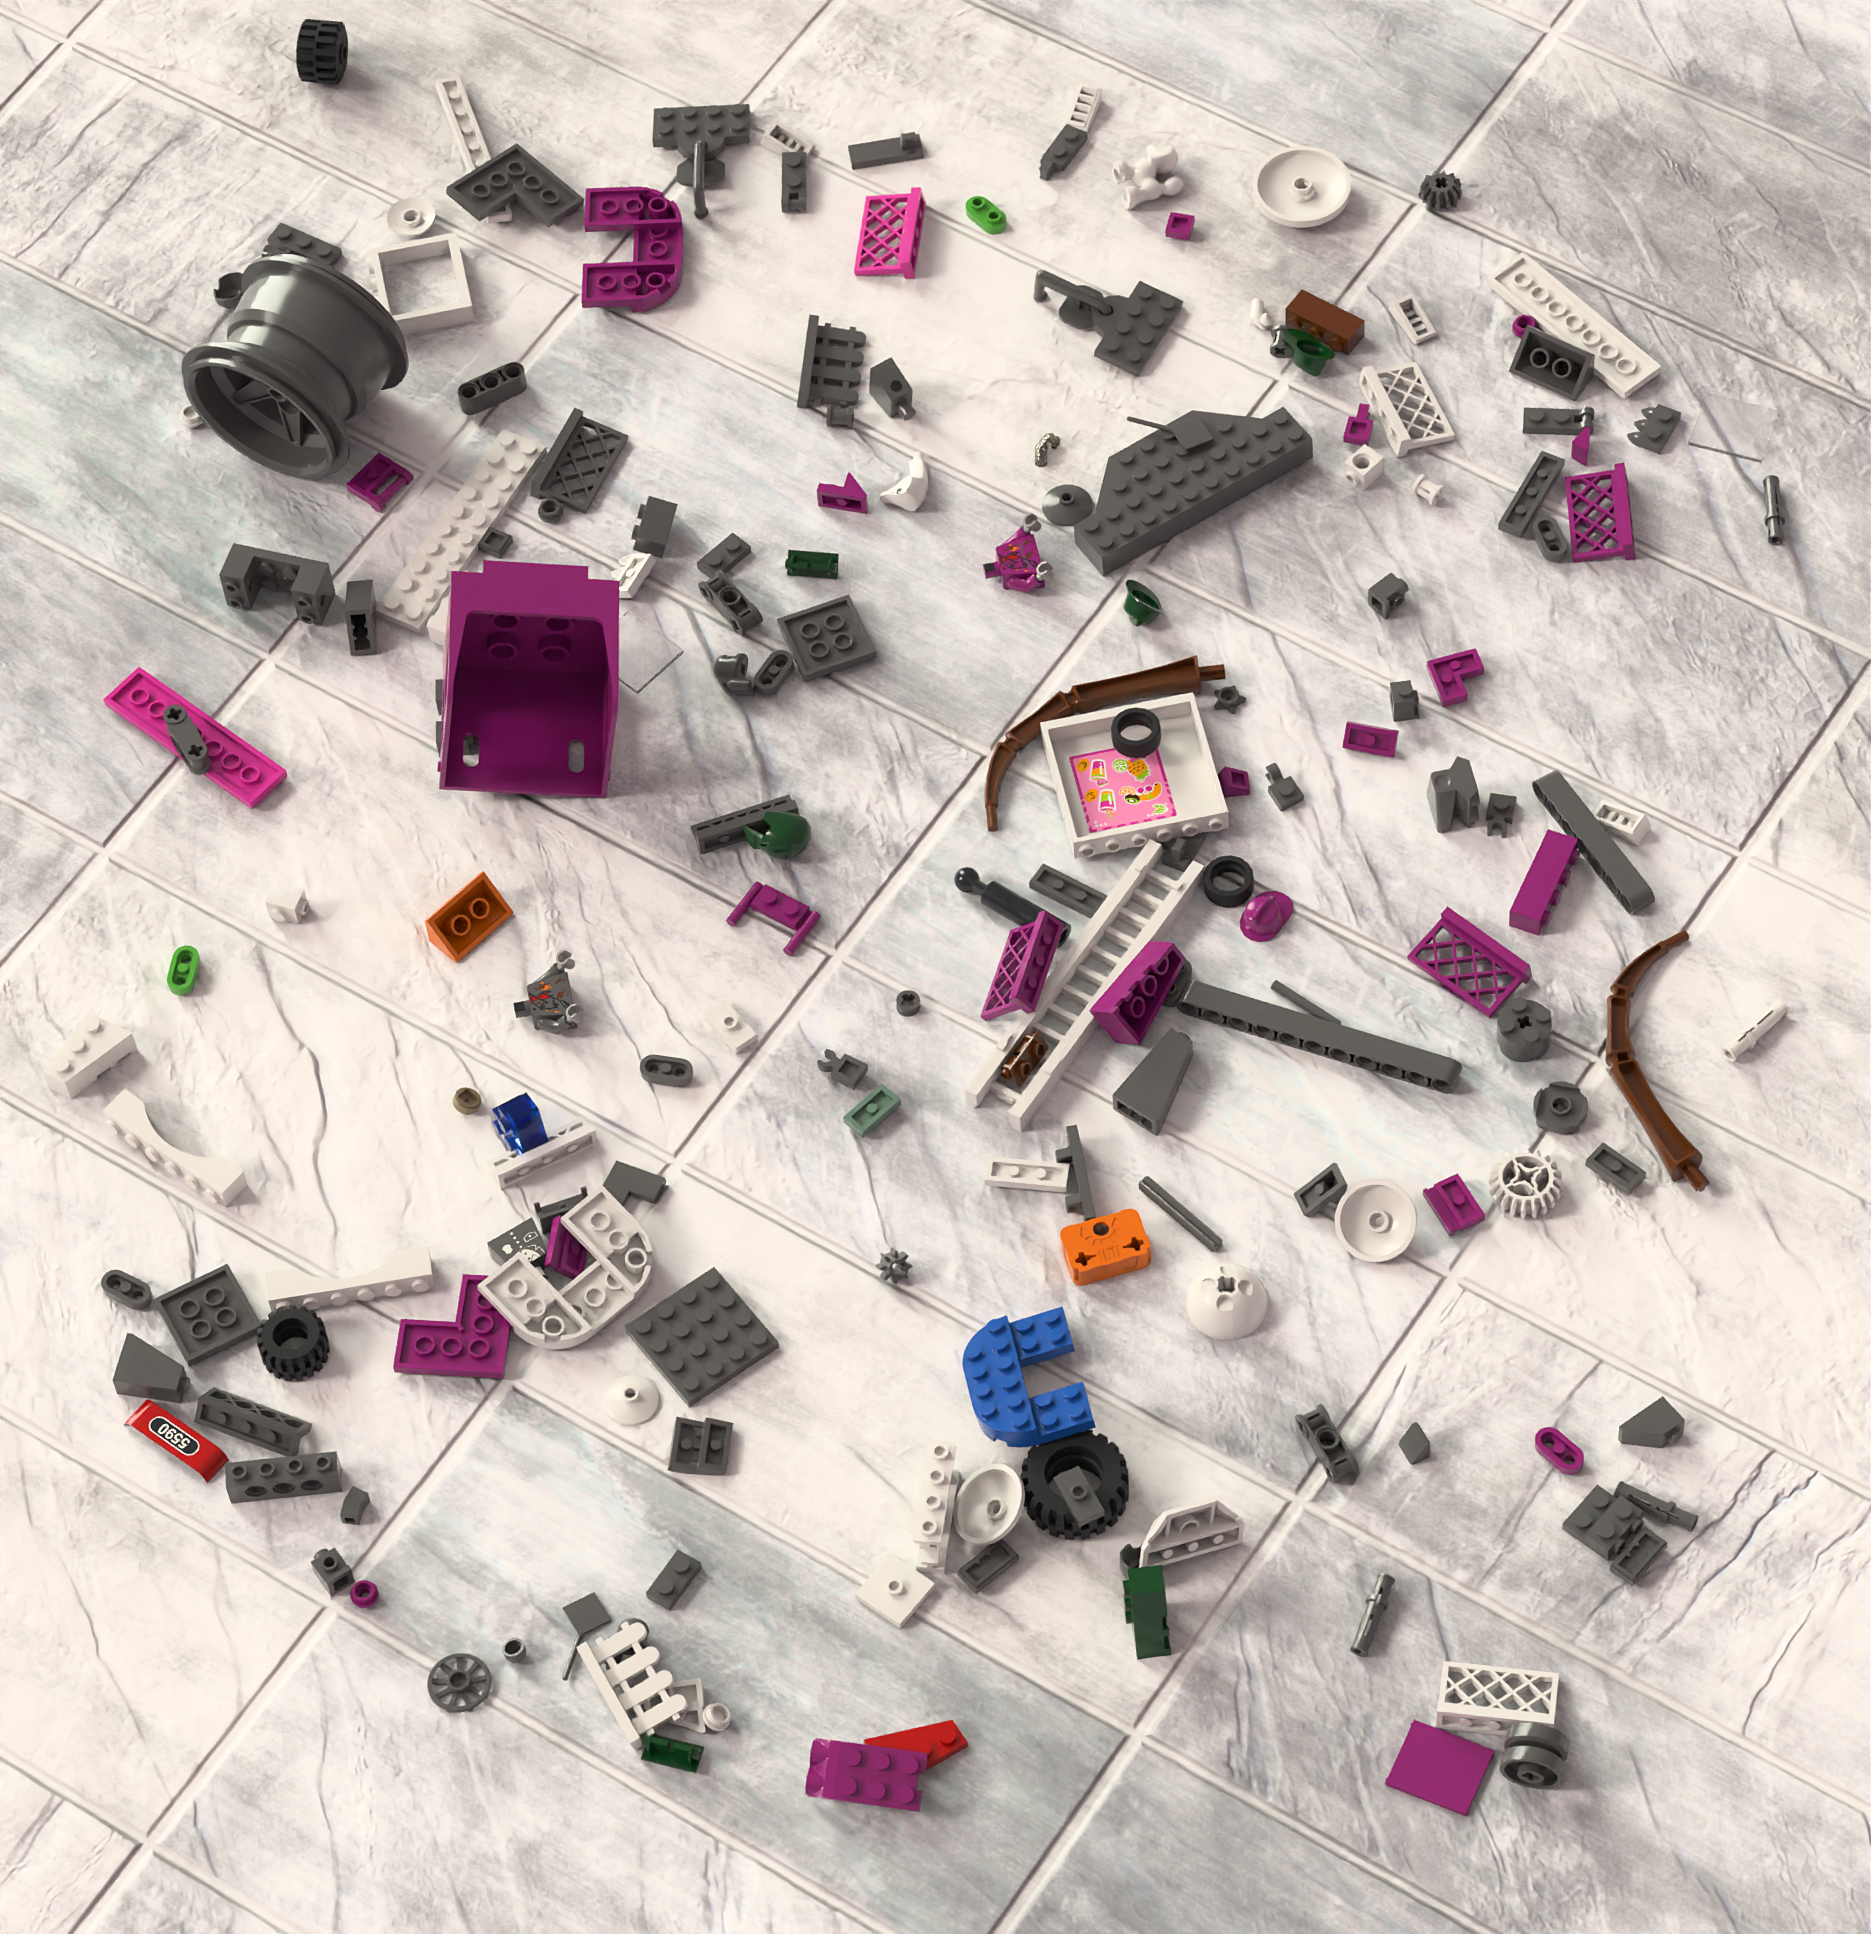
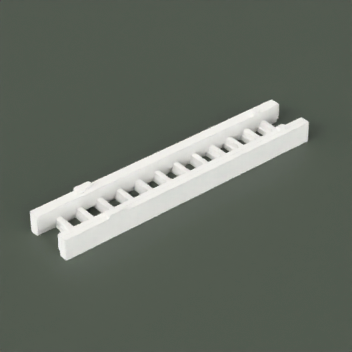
[965,839,1205,1132]

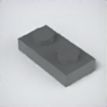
[697,533,751,578]
[1585,1142,1646,1196]
[646,1550,702,1611]

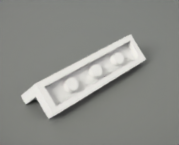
[486,1116,598,1190]

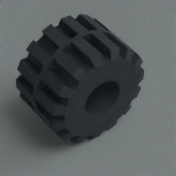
[296,19,348,84]

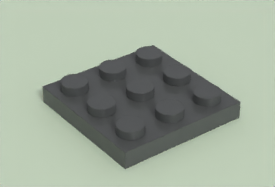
[777,595,877,682]
[153,1264,262,1367]

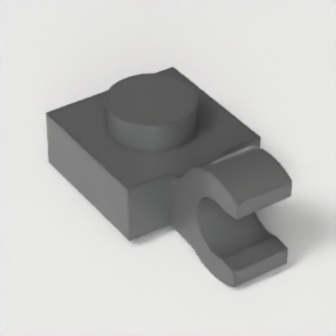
[1265,763,1304,811]

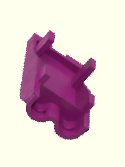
[805,1738,928,1812]

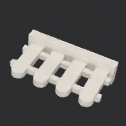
[576,1622,687,1750]

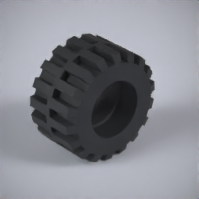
[256,1305,330,1382]

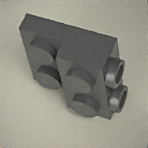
[1562,1485,1644,1561]

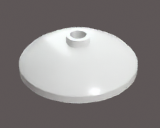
[1335,1179,1417,1262]
[953,1464,1025,1546]

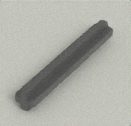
[1139,1176,1223,1252]

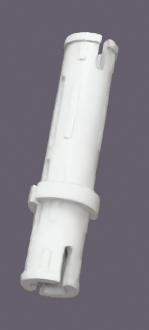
[1722,1000,1789,1062]

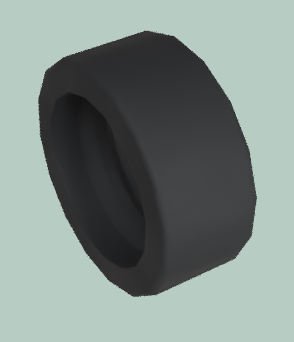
[1111,707,1161,758]
[1203,855,1254,908]

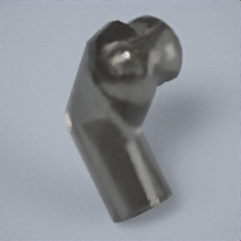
[1035,433,1060,467]

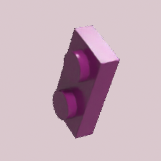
[1342,721,1399,757]

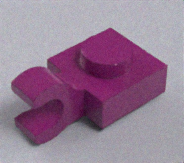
[1343,403,1374,446]

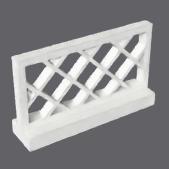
[1359,362,1455,457]
[1436,1661,1559,1736]

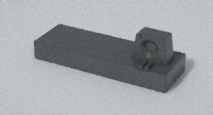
[848,131,924,170]
[1162,832,1209,872]

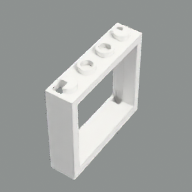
[367,232,475,336]

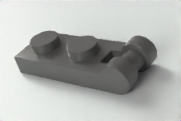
[781,152,807,212]
[1523,407,1595,436]

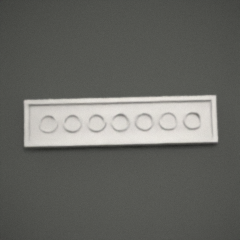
[1487,252,1661,399]

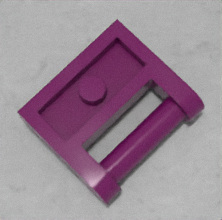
[346,453,414,512]

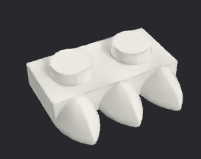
[611,554,656,598]

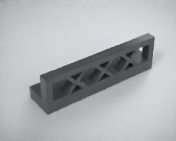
[690,794,799,854]
[194,1387,312,1457]

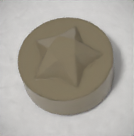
[452,1087,481,1115]

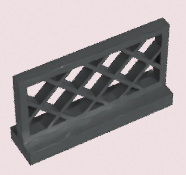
[530,408,628,514]

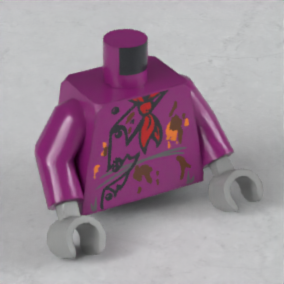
[983,513,1053,593]

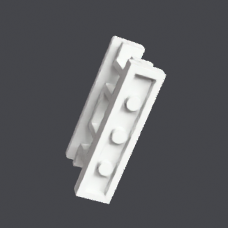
[913,1440,960,1575]

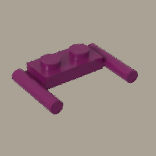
[726,881,821,956]

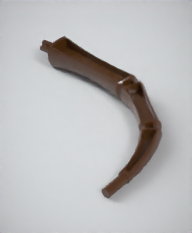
[984,655,1226,832]
[1605,930,1710,1192]

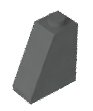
[344,579,377,656]
[112,1333,190,1404]

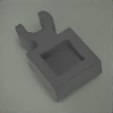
[1486,793,1517,838]
[817,1049,868,1090]

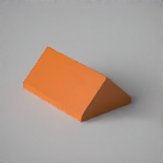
[425,871,514,962]

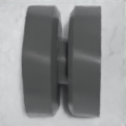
[1500,1723,1570,1789]

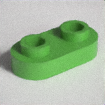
[966,196,1007,234]
[167,945,200,995]

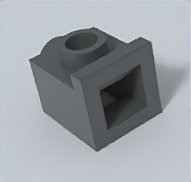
[1368,573,1409,620]
[1390,680,1419,722]
[311,1547,355,1597]

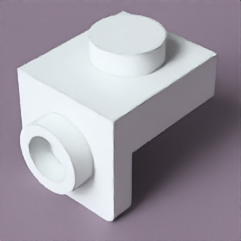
[265,888,309,924]

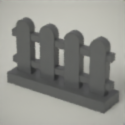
[797,314,866,409]

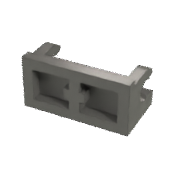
[534,1186,588,1234]

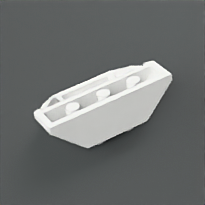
[1139,1497,1245,1567]

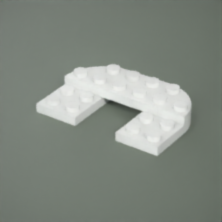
[478,1185,652,1349]

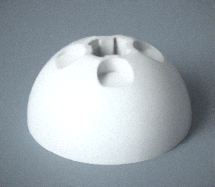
[1186,1263,1268,1340]

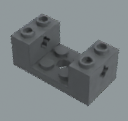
[219,543,336,625]

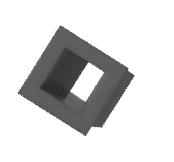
[340,1486,370,1525]

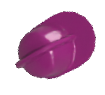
[1240,891,1293,942]

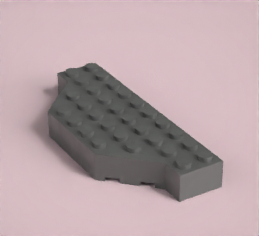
[1073,407,1313,577]

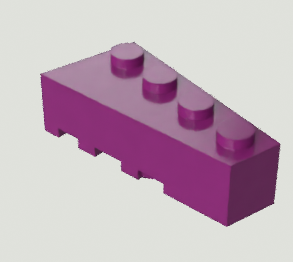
[1089,941,1186,1045]

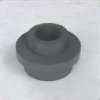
[538,499,563,523]

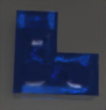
[492,1092,549,1156]

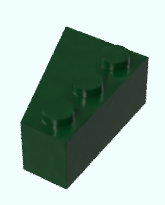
[1122,1565,1171,1660]

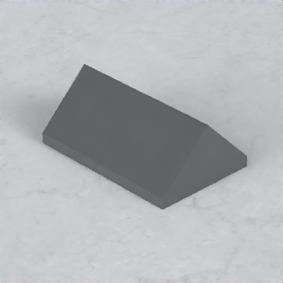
[1508,325,1595,401]

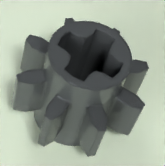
[876,1248,913,1284]

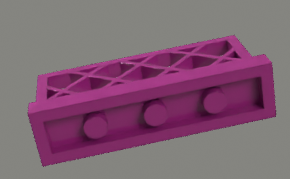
[1565,463,1636,563]
[1407,906,1532,1018]
[980,910,1064,1021]

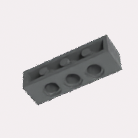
[225,1451,342,1504]

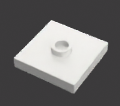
[855,1553,935,1629]

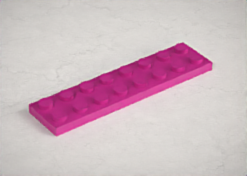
[103,667,288,809]

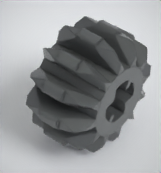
[1420,170,1462,211]

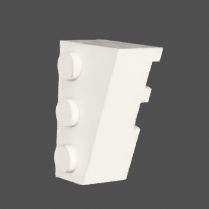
[43,1012,138,1099]

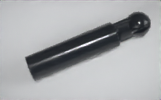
[954,867,1071,948]

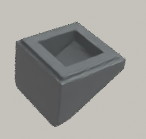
[1399,1422,1430,1465]

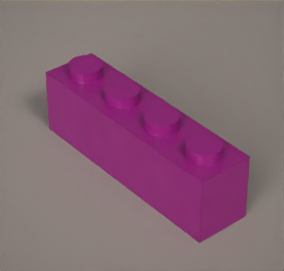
[1509,829,1581,936]

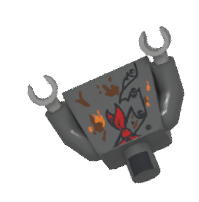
[513,950,584,1035]

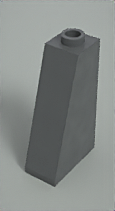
[1112,1028,1193,1136]

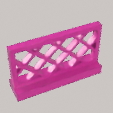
[854,187,926,279]

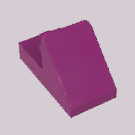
[817,472,868,514]

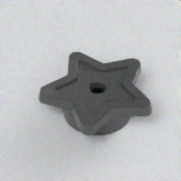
[1214,685,1246,714]

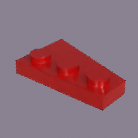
[863,1720,968,1770]

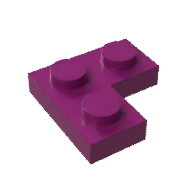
[1426,648,1484,707]

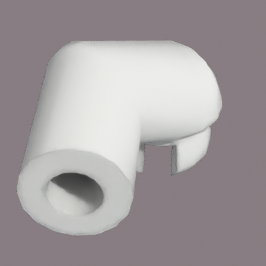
[1250,299,1274,330]

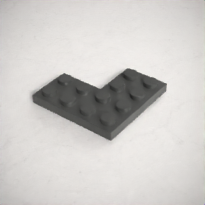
[446,143,584,228]

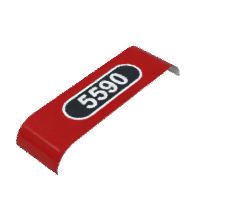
[124,1399,229,1483]

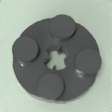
[1533,1081,1588,1134]

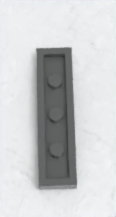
[1498,451,1565,538]

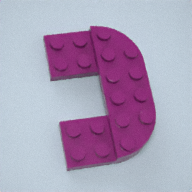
[581,187,684,313]

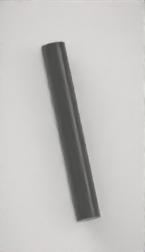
[1271,980,1341,1025]

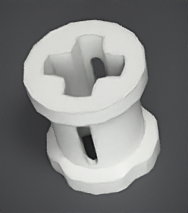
[1411,474,1445,506]

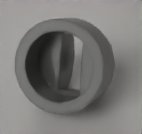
[502,1638,526,1663]

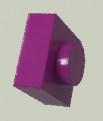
[1165,212,1195,241]

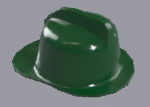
[1282,329,1335,376]
[1123,580,1164,627]

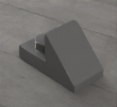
[1294,1163,1348,1218]

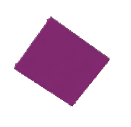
[1385,1720,1494,1816]

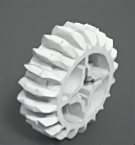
[1488,1148,1563,1219]

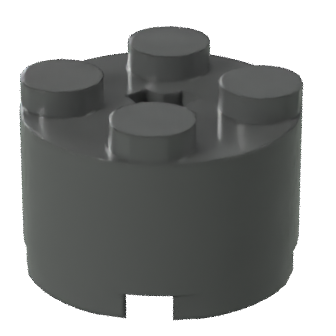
[1497,997,1552,1062]

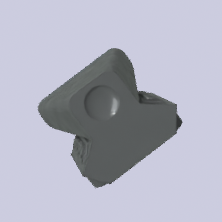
[1427,756,1480,833]

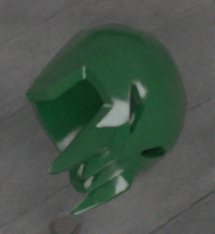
[743,811,811,859]

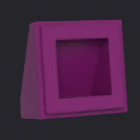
[1571,427,1590,466]
[1217,766,1251,798]

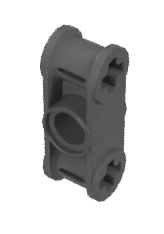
[698,570,763,635]
[163,705,211,775]
[1295,1404,1359,1483]

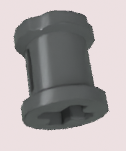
[1270,325,1292,358]
[826,405,854,428]

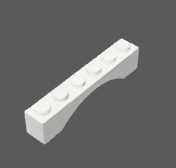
[103,1089,247,1207]
[265,1246,435,1313]

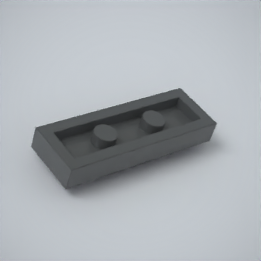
[267,222,342,266]
[1029,863,1108,919]

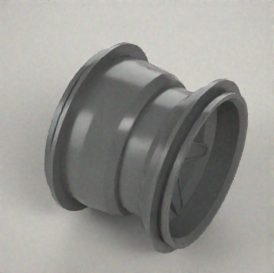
[181,254,409,478]

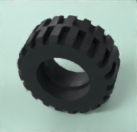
[1021,1429,1129,1540]

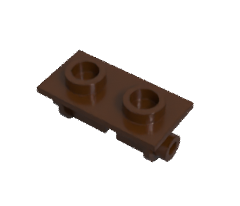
[1000,1030,1049,1087]

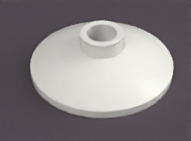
[387,197,435,236]
[604,1375,659,1426]

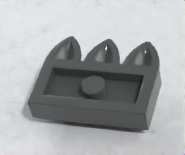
[1627,404,1681,455]

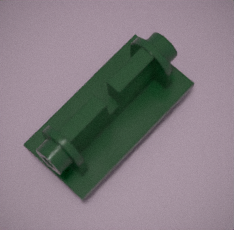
[785,550,839,579]
[641,1734,704,1773]

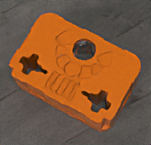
[1060,1209,1151,1286]

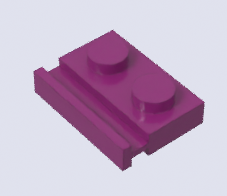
[1423,1173,1485,1236]
[544,1215,588,1280]

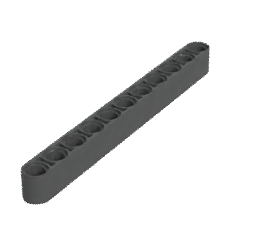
[1176,980,1463,1094]

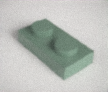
[843,1084,901,1138]

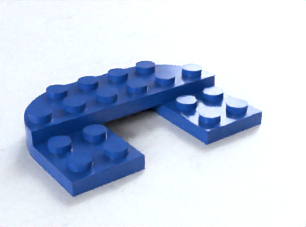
[962,1307,1096,1448]

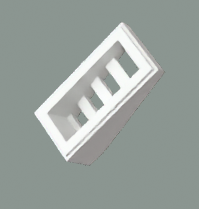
[1063,82,1103,132]
[760,119,816,157]
[1389,293,1437,345]
[1592,800,1650,845]

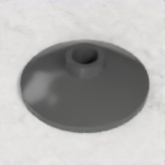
[1042,484,1093,527]

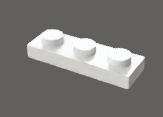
[985,1156,1070,1193]

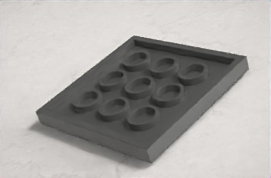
[624,1267,779,1407]

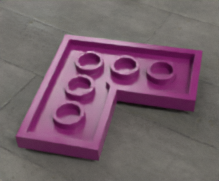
[393,1274,512,1379]

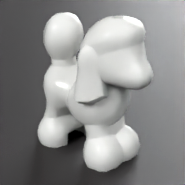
[1112,144,1183,209]

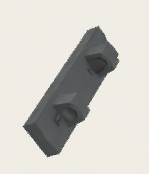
[1055,1125,1096,1222]

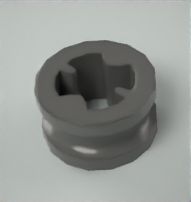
[896,990,920,1017]

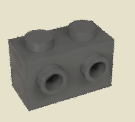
[631,496,678,558]

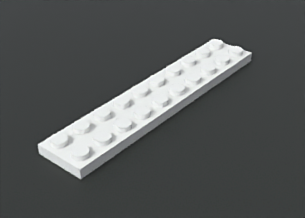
[375,429,547,634]

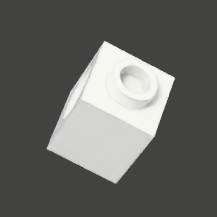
[1344,444,1384,491]

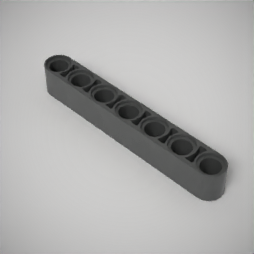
[1532,770,1655,914]

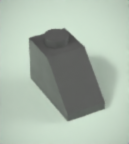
[1618,1396,1685,1448]

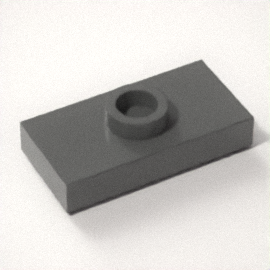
[1053,1466,1105,1527]
[1609,1527,1668,1586]
[957,1539,1019,1594]

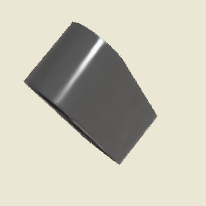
[457,362,527,415]

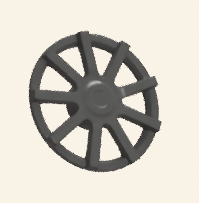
[427,1653,492,1713]

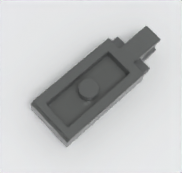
[1039,124,1088,181]

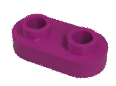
[1535,1427,1584,1475]

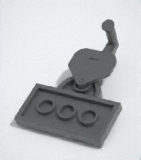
[652,104,750,219]
[1033,270,1183,377]

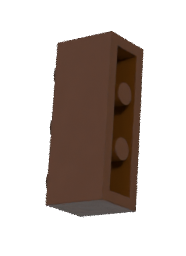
[1285,289,1365,356]

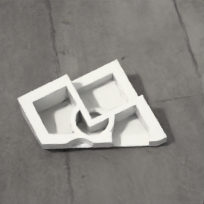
[645,1678,707,1733]

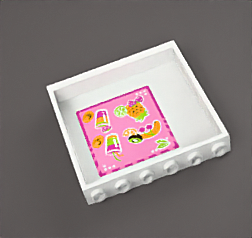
[1040,692,1229,859]

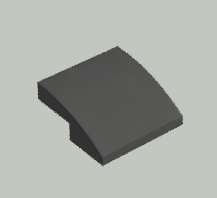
[667,1417,733,1475]

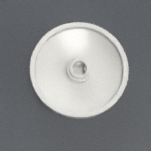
[1253,146,1351,228]

